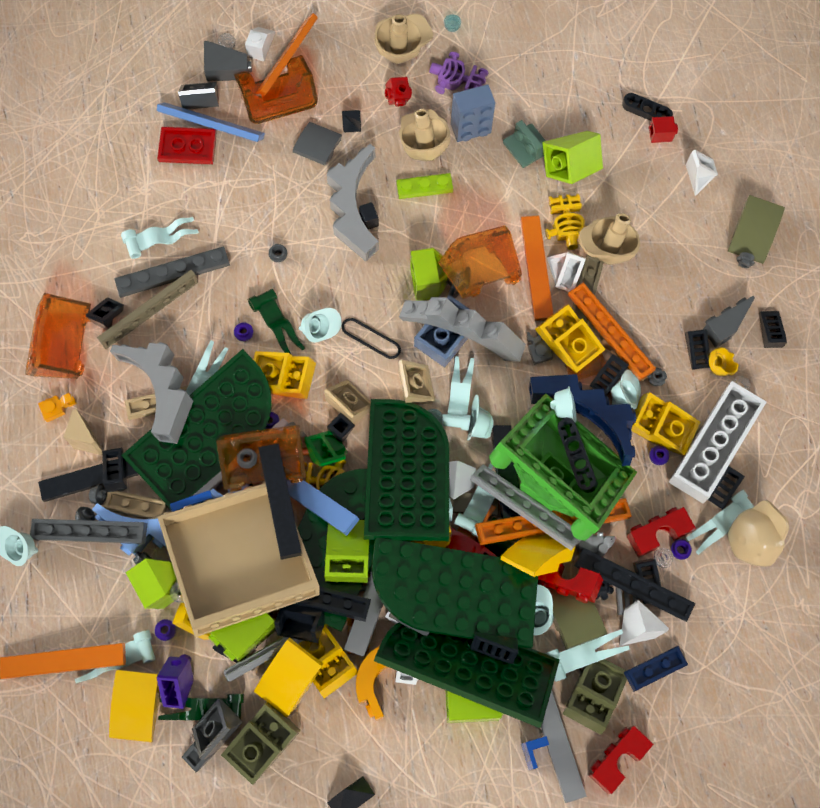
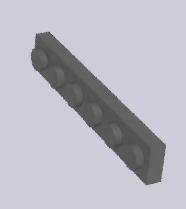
[114,246,230,298]
[30,519,148,544]

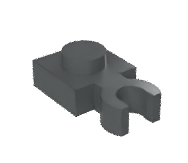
[526,331,553,365]

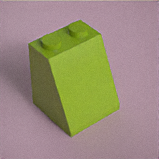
[542,131,603,184]
[208,613,276,662]
[445,690,503,723]

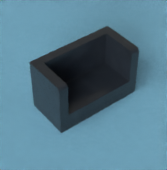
[274,604,325,643]

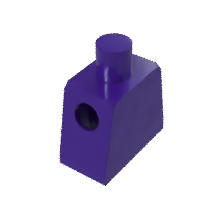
[157,654,194,709]

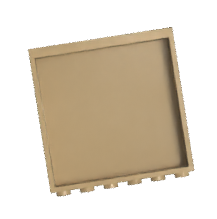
[158,482,320,637]

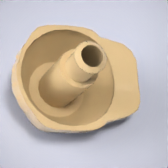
[374,14,433,64]
[399,109,450,161]
[578,213,640,265]
[728,500,789,567]

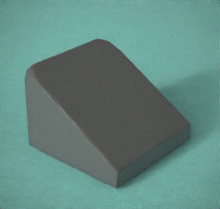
[182,742,215,772]

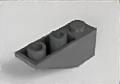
[703,296,755,348]

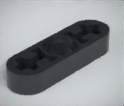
[622,93,673,121]

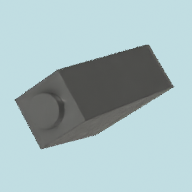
[204,41,252,82]

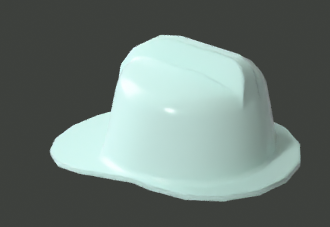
[298,308,341,343]
[611,370,641,409]
[550,386,577,423]
[467,395,493,441]
[0,526,38,566]
[534,584,554,636]

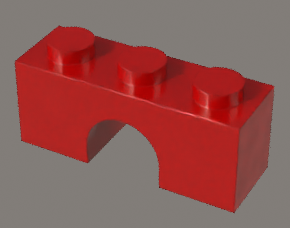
[627,507,696,558]
[538,563,603,603]
[588,726,654,794]

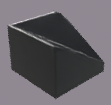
[342,110,361,133]
[359,202,379,230]
[327,413,355,442]

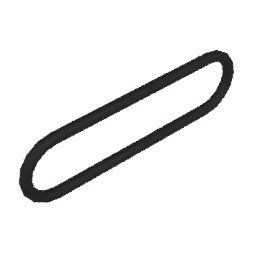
[341,318,401,359]

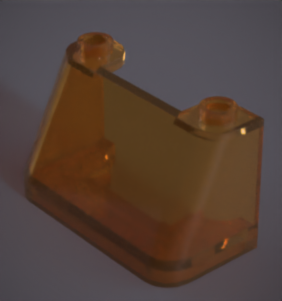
[234,55,318,124]
[438,226,522,299]
[25,293,91,379]
[216,425,307,492]

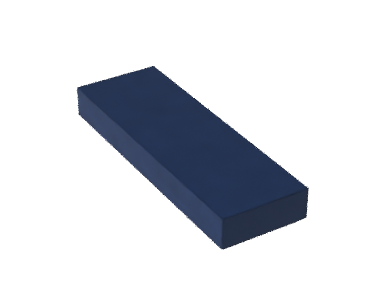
[624,646,688,692]

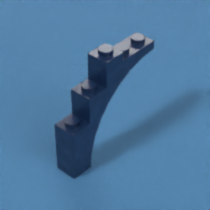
[529,374,636,466]

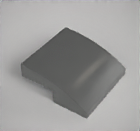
[293,122,342,165]

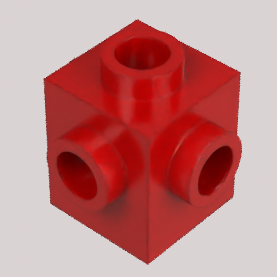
[385,77,412,107]

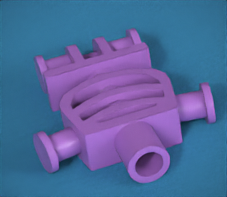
[430,52,489,94]

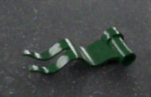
[247,289,305,354]
[158,694,244,725]

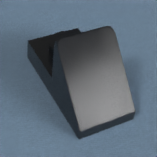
[86,297,124,330]

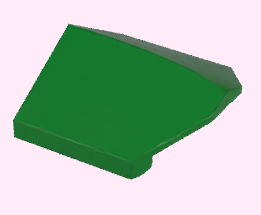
[304,431,348,467]

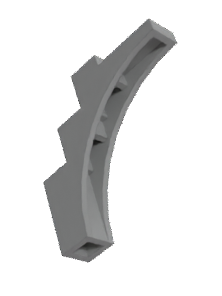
[327,144,379,261]
[399,297,526,362]
[110,342,193,444]

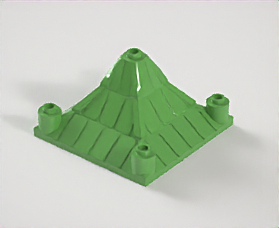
[489,393,637,541]

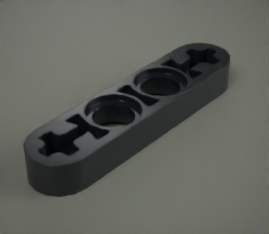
[558,418,598,493]

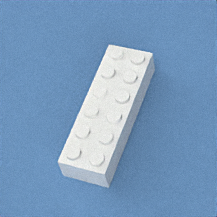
[669,381,766,504]

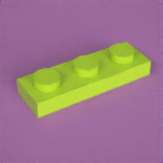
[396,173,453,199]

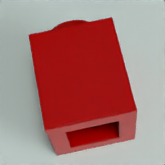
[649,116,678,143]

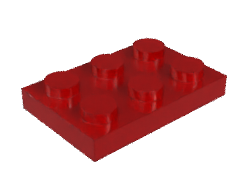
[157,127,217,165]

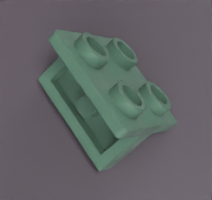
[503,120,546,168]

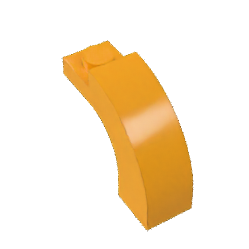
[356,646,389,721]

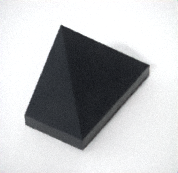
[327,776,375,808]

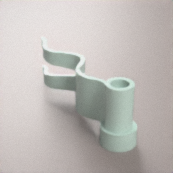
[121,217,199,259]
[186,340,229,395]
[442,356,475,431]
[454,463,495,538]
[685,489,754,555]
[545,629,630,682]
[75,630,156,683]

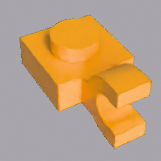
[38,393,77,422]

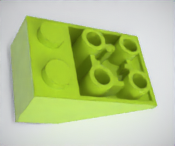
[325,520,369,583]

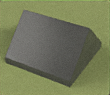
[178,82,219,109]
[192,698,243,760]

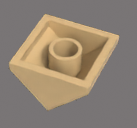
[398,360,435,405]
[324,380,371,425]
[64,409,103,455]

